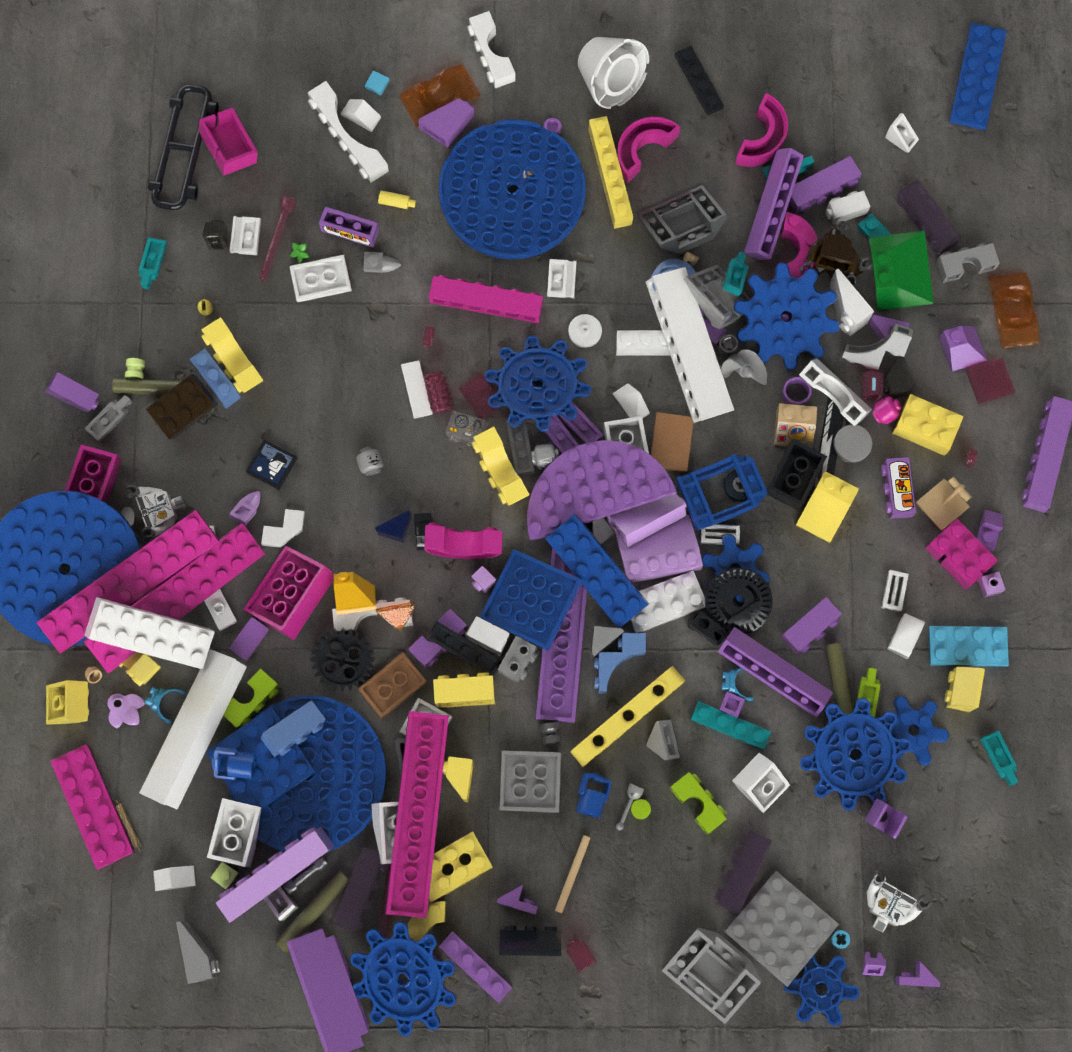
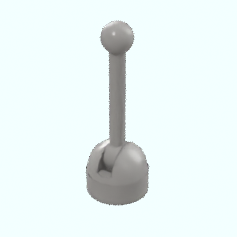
[616,783,644,831]

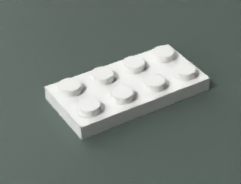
[630,570,705,633]

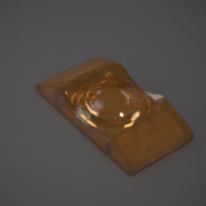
[399,65,480,127]
[989,272,1039,348]

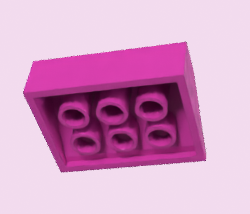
[243,545,334,640]

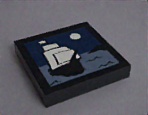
[245,439,298,490]

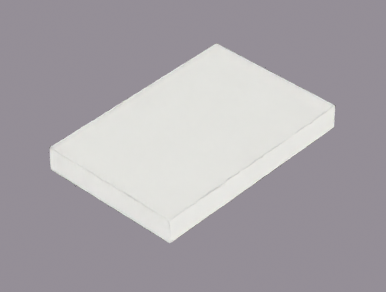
[289,255,352,302]

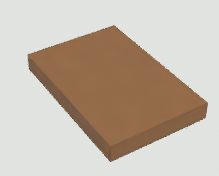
[651,412,693,473]
[357,652,428,719]

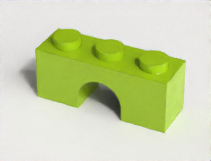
[223,668,280,729]
[670,772,727,835]

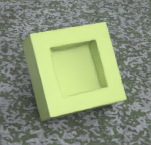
[210,861,239,890]

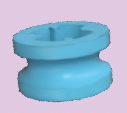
[831,930,850,949]

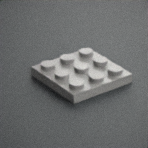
[500,751,561,813]

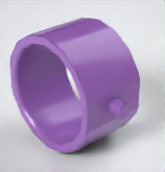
[781,376,812,406]

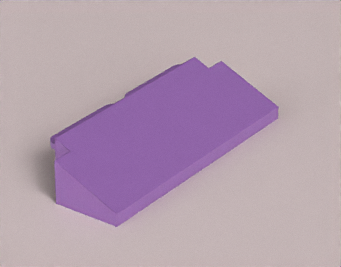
[286,929,369,1052]

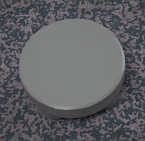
[834,424,873,463]

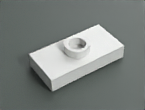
[204,589,237,631]

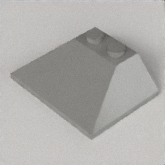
[684,265,750,329]
[662,927,762,1024]

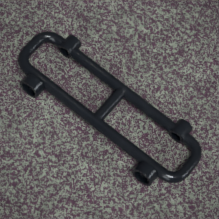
[148,85,219,210]

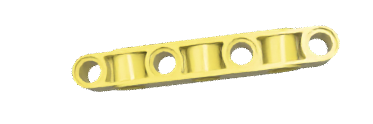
[570,666,686,767]

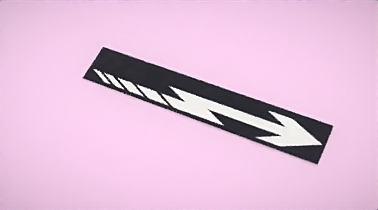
[811,397,844,495]

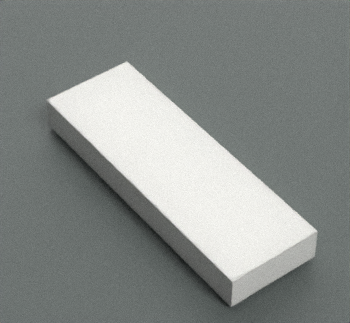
[401,360,432,419]

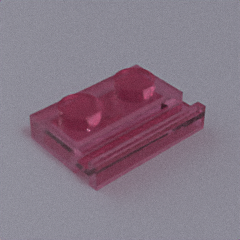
[459,373,498,420]

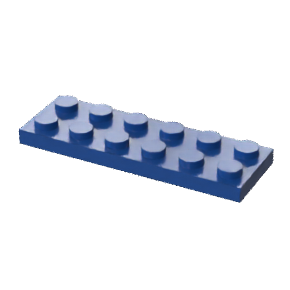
[949,23,1007,130]
[545,514,649,628]

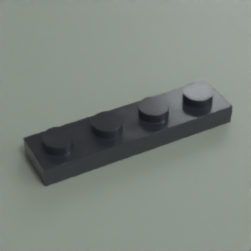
[675,46,724,116]
[426,621,502,676]

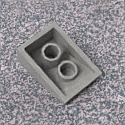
[176,921,221,984]

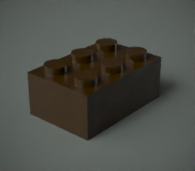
[146,374,218,439]

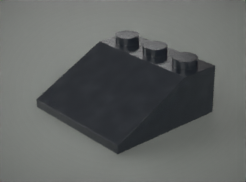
[499,926,561,956]

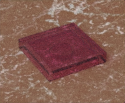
[966,358,1015,404]

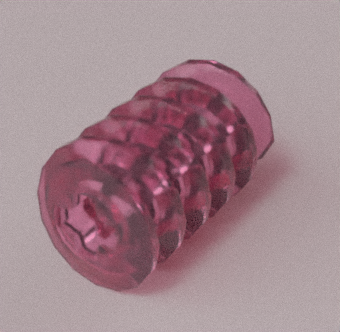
[423,372,454,414]

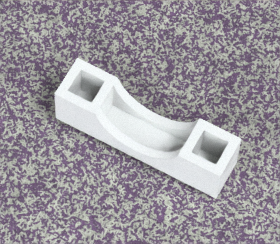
[467,11,515,88]
[799,358,872,426]
[332,597,413,633]

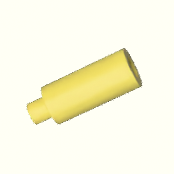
[378,190,416,209]

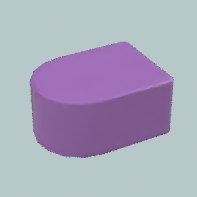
[704,319,727,348]

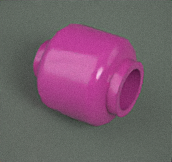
[872,396,902,424]

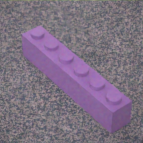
[744,148,804,260]
[1021,396,1072,513]
[718,627,833,718]

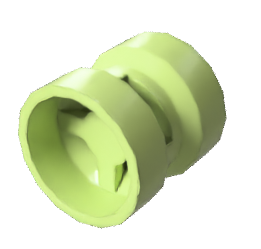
[124,358,145,379]

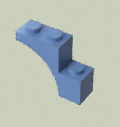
[594,633,646,694]

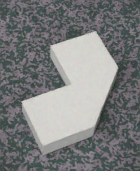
[261,509,305,548]

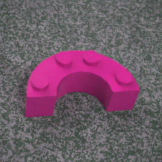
[735,93,788,167]
[617,117,681,183]
[781,212,818,278]
[424,523,503,559]

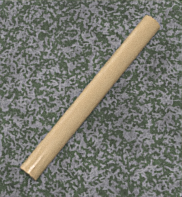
[555,835,591,913]

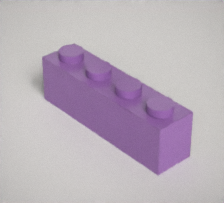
[789,156,861,214]
[439,931,513,1003]

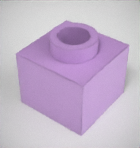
[471,566,496,593]
[978,572,1006,598]

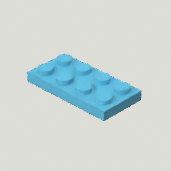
[928,626,1009,667]

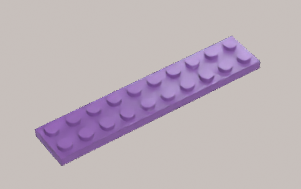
[536,531,592,723]

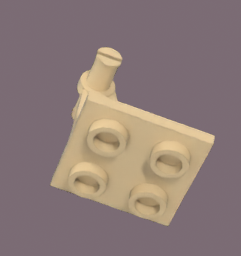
[916,477,972,531]

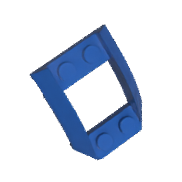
[676,454,768,530]

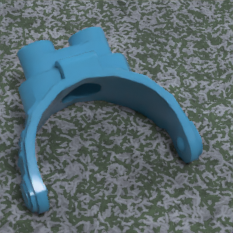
[722,667,754,702]
[144,686,186,724]

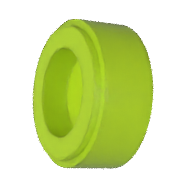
[631,799,651,820]

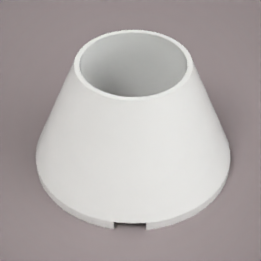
[578,37,649,109]

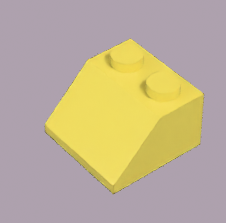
[945,667,985,712]
[46,680,89,725]
[443,756,474,802]

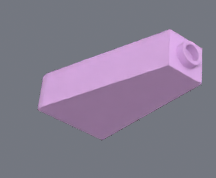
[607,494,687,547]

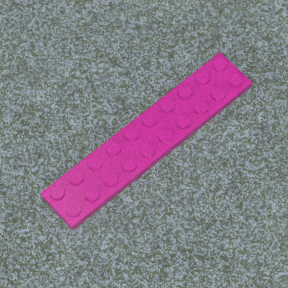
[37,509,220,654]
[84,523,265,674]
[385,711,449,918]

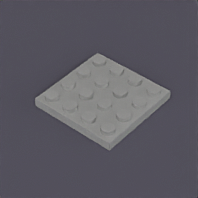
[725,871,839,987]

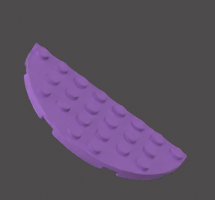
[527,441,677,541]

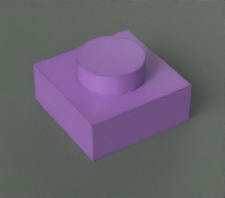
[719,692,745,717]

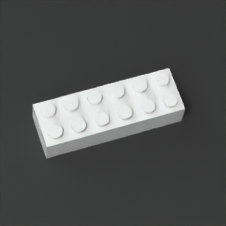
[84,597,214,669]

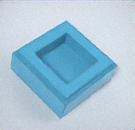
[365,71,390,95]

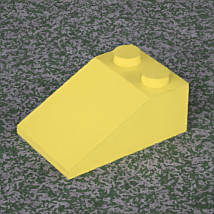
[796,471,859,543]

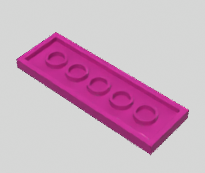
[50,744,135,870]

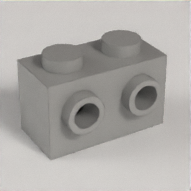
[497,636,538,683]

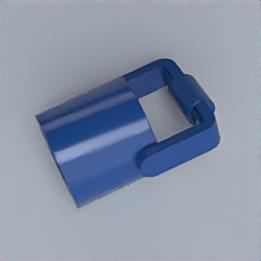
[212,747,257,780]
[576,773,611,818]

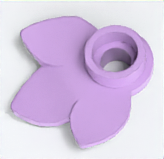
[108,693,145,729]

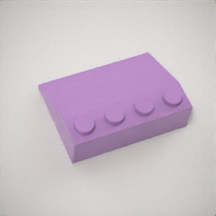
[615,515,703,583]

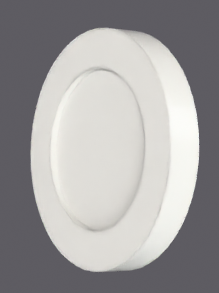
[568,314,602,348]

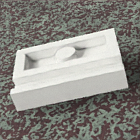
[229,216,261,255]
[547,259,577,298]

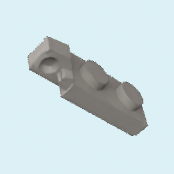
[85,395,133,442]

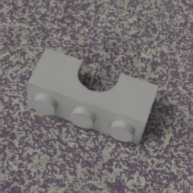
[936,243,1000,283]

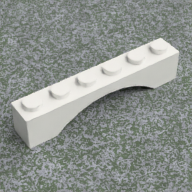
[308,81,389,183]

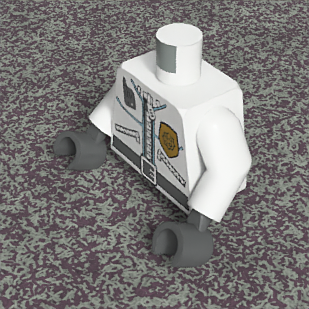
[125,484,185,542]
[867,870,931,933]

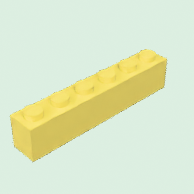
[588,116,633,229]

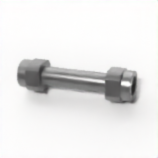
[283,856,328,895]

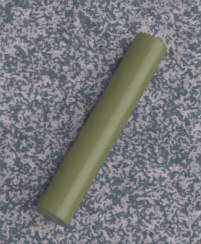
[112,378,204,395]
[826,643,853,714]
[275,870,351,953]

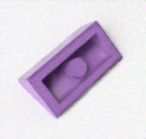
[229,617,269,661]

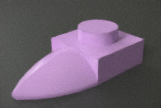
[229,491,261,527]

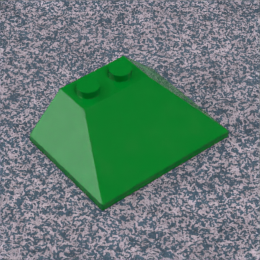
[868,230,934,311]

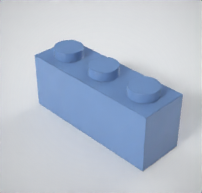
[190,348,241,409]
[261,700,325,757]

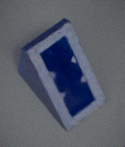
[375,510,412,543]

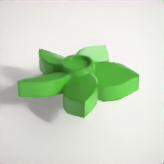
[290,243,310,264]

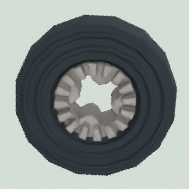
[724,469,748,502]

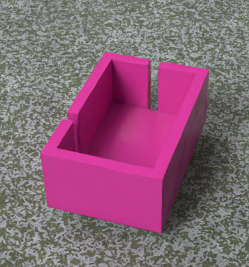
[199,107,258,176]
[925,519,998,590]

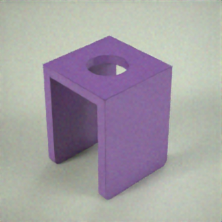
[864,798,908,839]

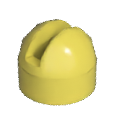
[197,299,213,316]

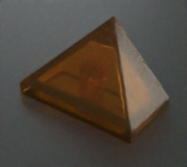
[376,602,416,631]

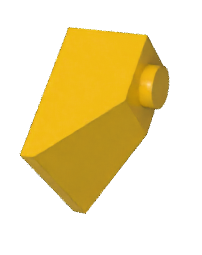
[334,572,376,615]

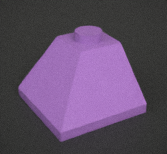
[939,326,987,372]

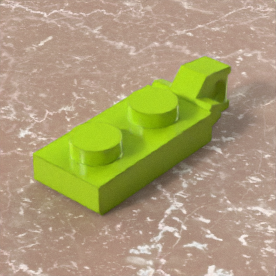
[857,668,881,718]

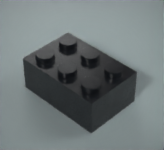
[766,439,827,510]

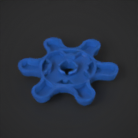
[701,534,770,605]
[891,696,949,766]
[783,955,860,1026]

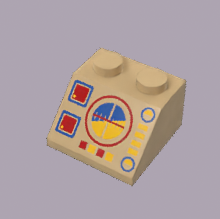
[774,403,817,448]

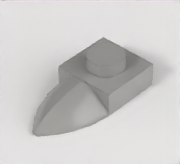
[363,252,401,273]

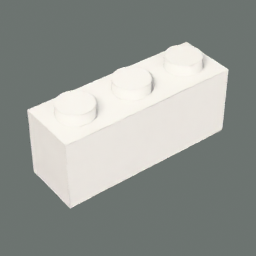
[616,330,674,356]

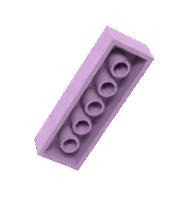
[216,827,335,923]

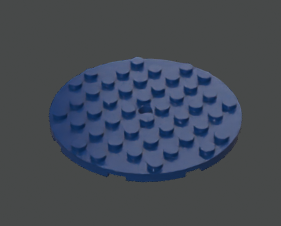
[439,120,586,260]
[0,491,141,646]
[228,695,387,852]

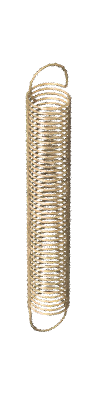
[115,800,141,852]

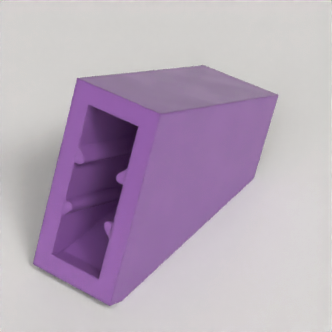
[418,98,474,148]
[44,372,99,413]

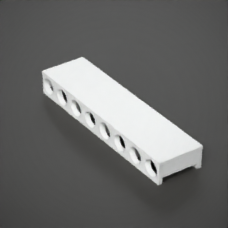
[646,267,734,423]
[139,649,247,809]

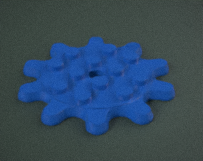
[734,262,840,370]
[485,336,591,432]
[800,698,911,811]
[350,922,456,1036]

